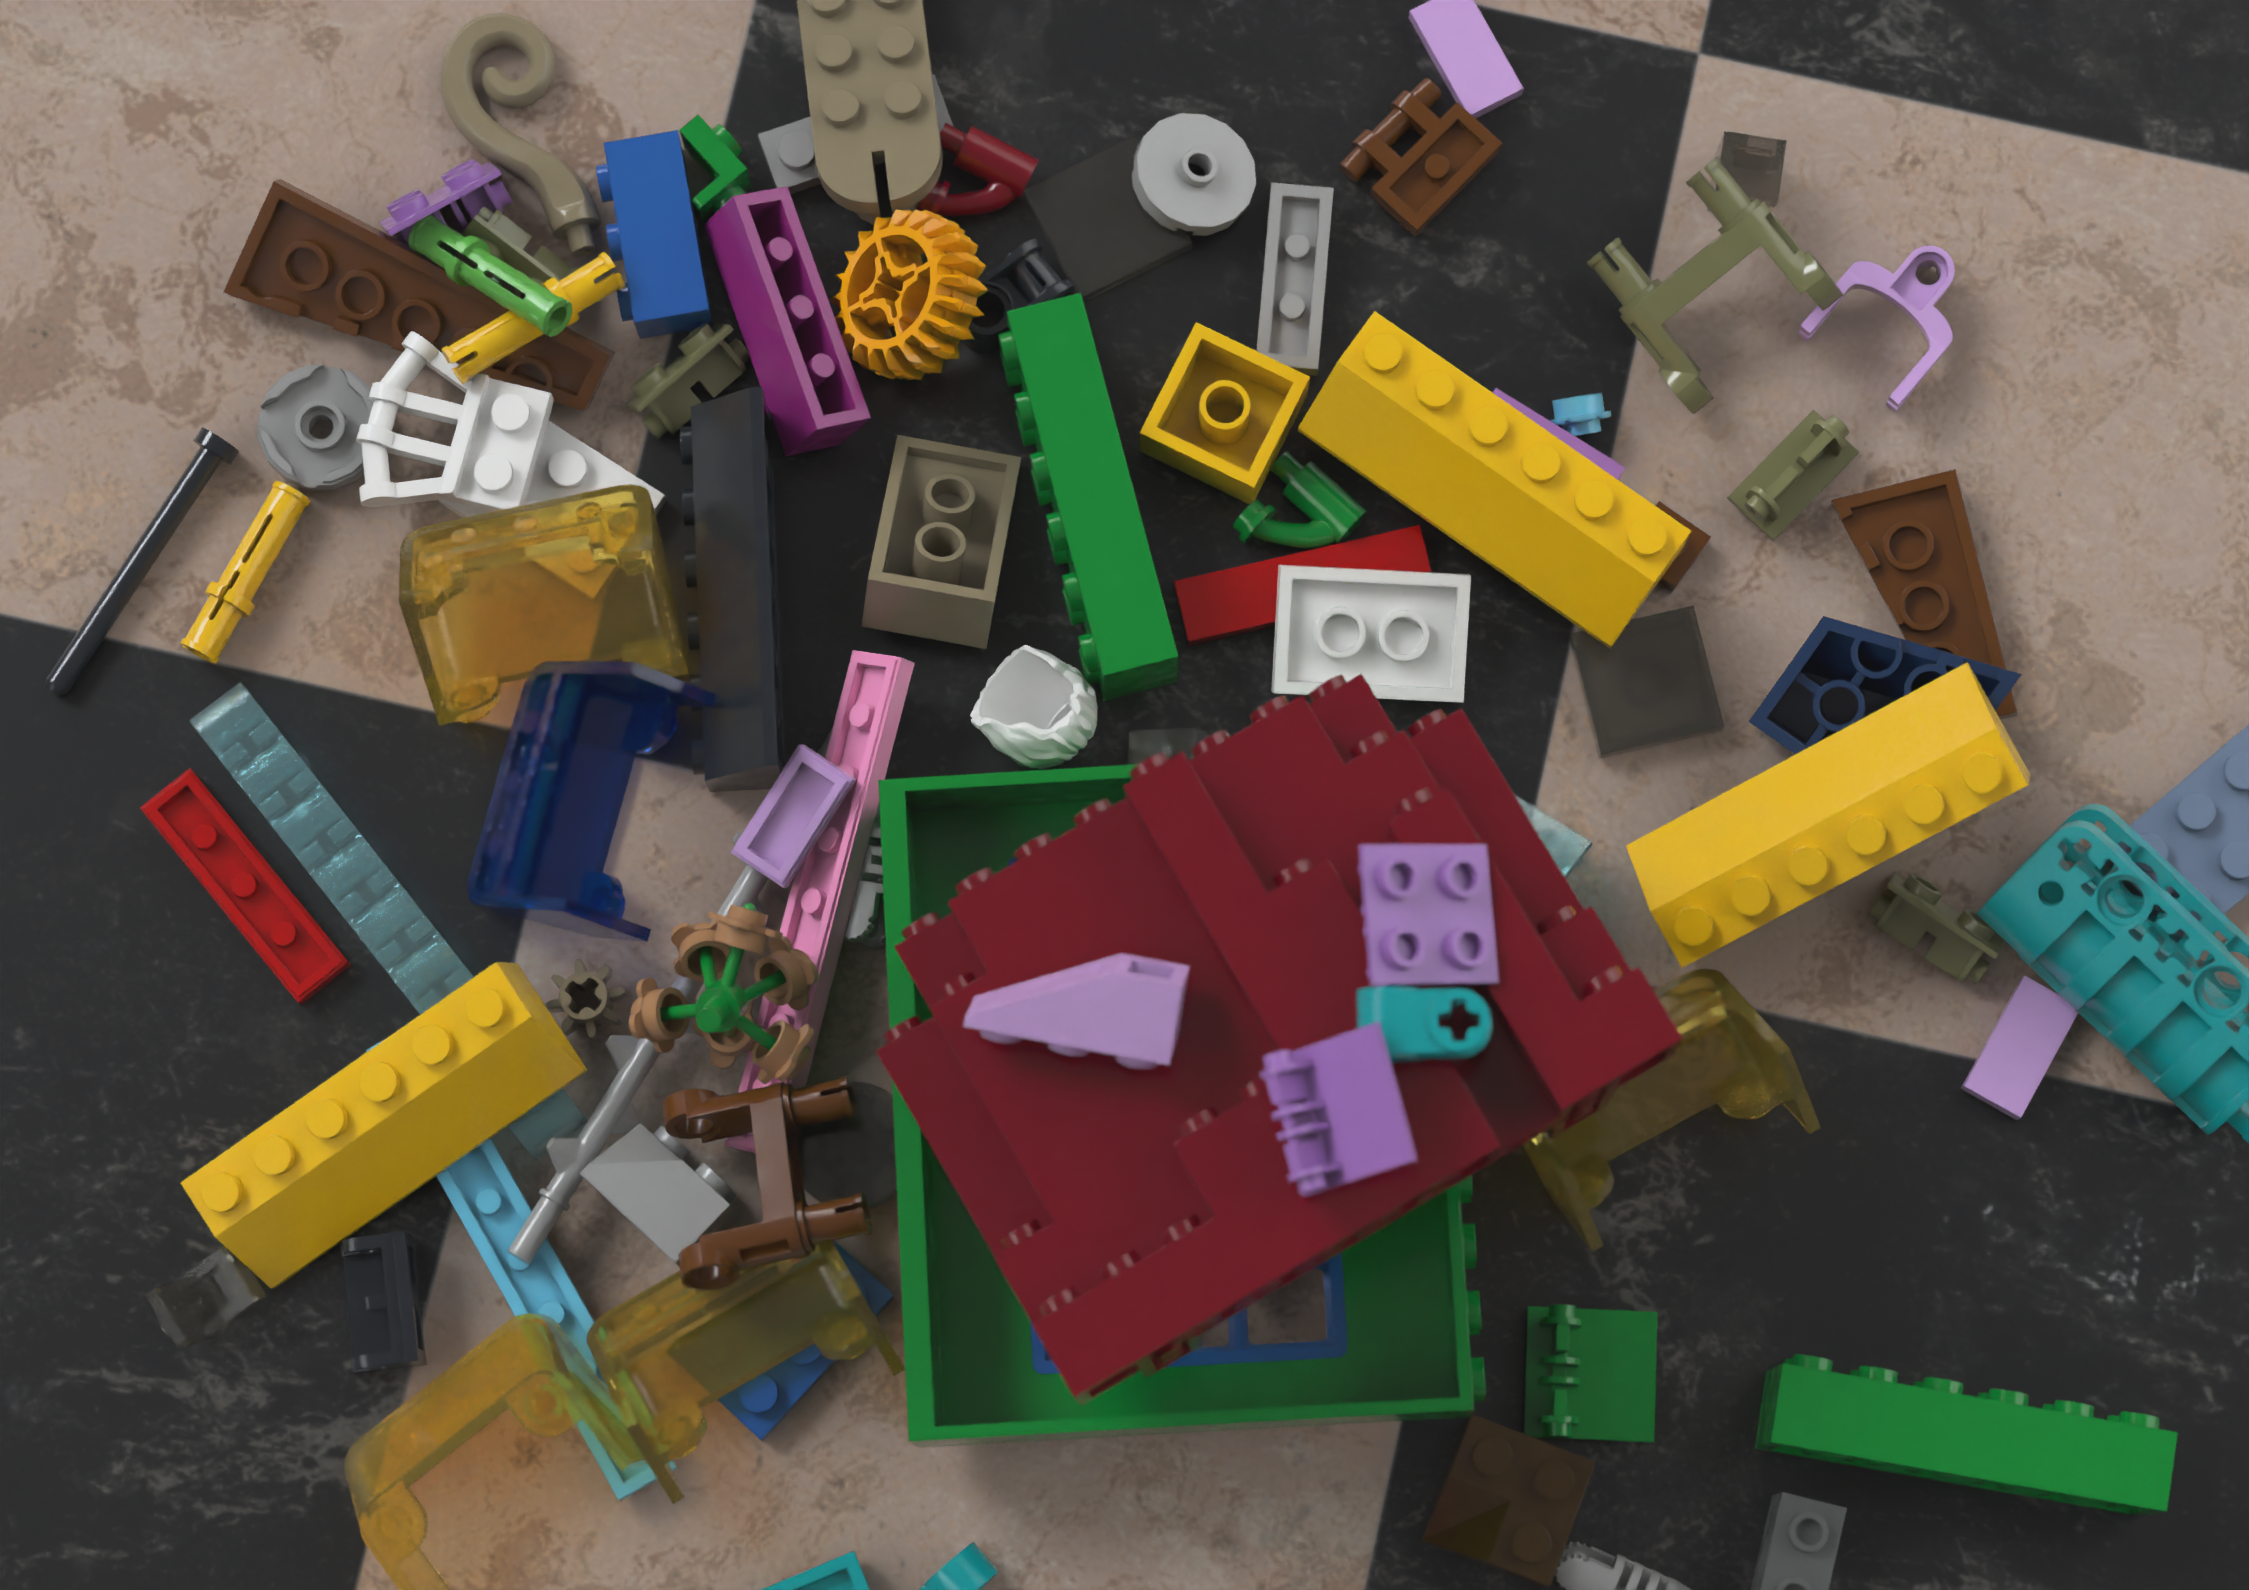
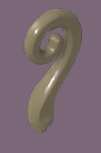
[440,13,601,257]

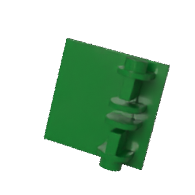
[1524,1304,1658,1443]

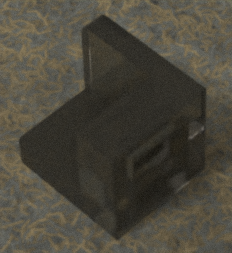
[1707,131,1787,211]

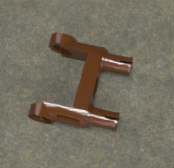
[663,1075,872,1291]

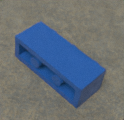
[596,130,714,339]

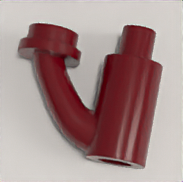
[916,123,1039,217]

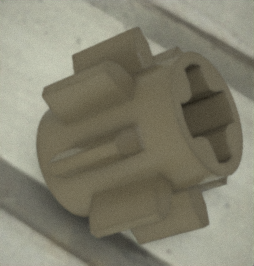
[545,959,628,1041]

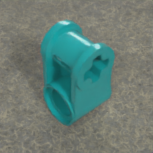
[1356,986,1492,1063]

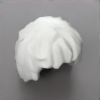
[970,645,1098,769]

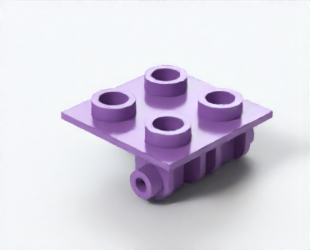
[380,159,512,245]
[1357,844,1499,987]
[1259,1022,1418,1197]

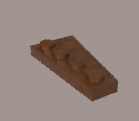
[1831,469,2017,720]

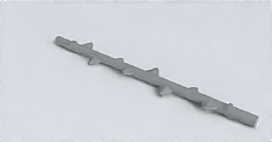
[508,727,833,1265]

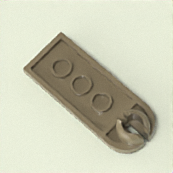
[797,0,943,225]

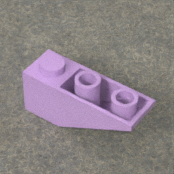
[963,953,1190,1069]

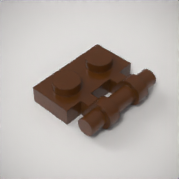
[1339,78,1503,237]

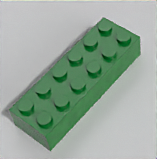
[998,293,1178,701]
[1755,1354,2178,1517]

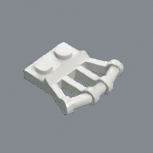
[356,331,554,518]

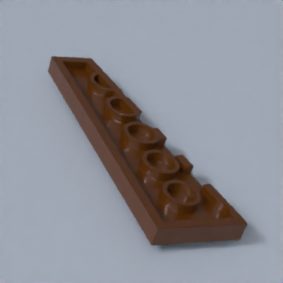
[223,179,615,411]

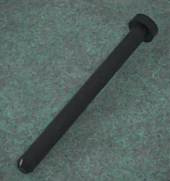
[45,427,239,697]

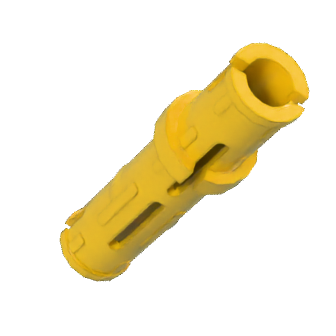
[441,252,625,384]
[180,481,311,664]

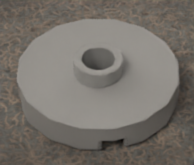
[1132,113,1256,236]
[257,365,373,491]

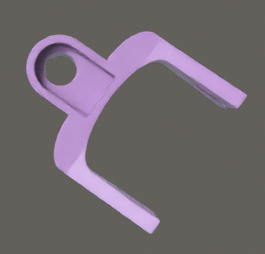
[1798,245,1955,413]

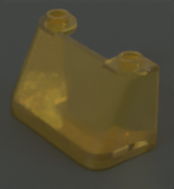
[399,484,689,725]

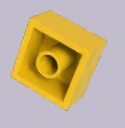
[1139,322,1310,504]

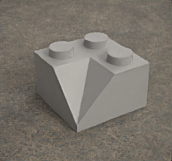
[580,1123,739,1267]

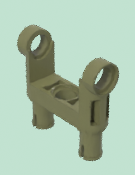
[1587,157,1843,414]

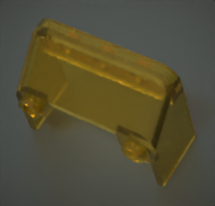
[1523,968,1821,1252]
[586,1241,905,1504]
[344,1313,656,1590]

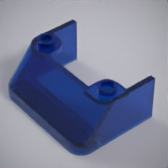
[467,661,717,942]

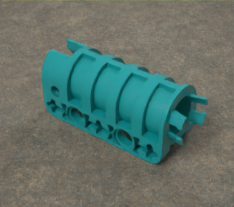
[1976,803,2249,1143]

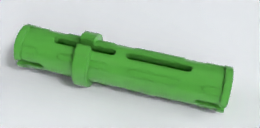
[408,215,572,337]

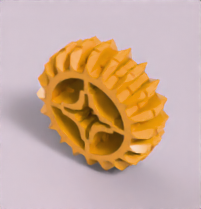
[830,209,988,380]

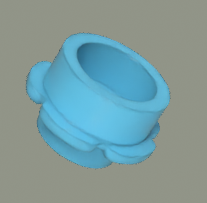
[1549,393,1611,436]

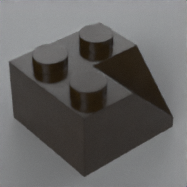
[1421,1414,1596,1588]

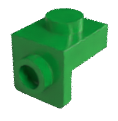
[679,115,752,224]

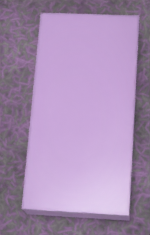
[1408,0,1524,118]
[731,744,857,888]
[1961,975,2078,1120]

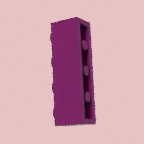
[703,186,871,456]

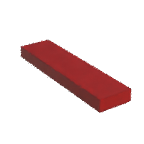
[1173,525,1432,646]
[140,768,351,1005]

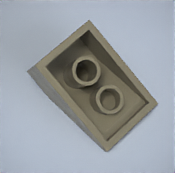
[861,435,1021,649]

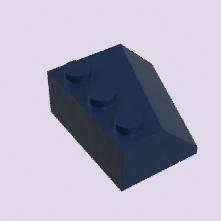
[1749,616,2022,754]

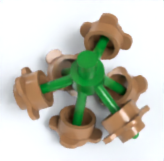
[629,903,819,1084]

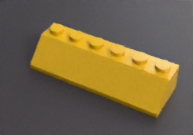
[1298,311,1691,649]
[1626,662,2031,968]
[181,962,588,1289]

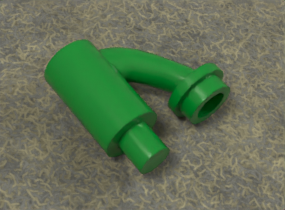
[1232,451,1368,548]

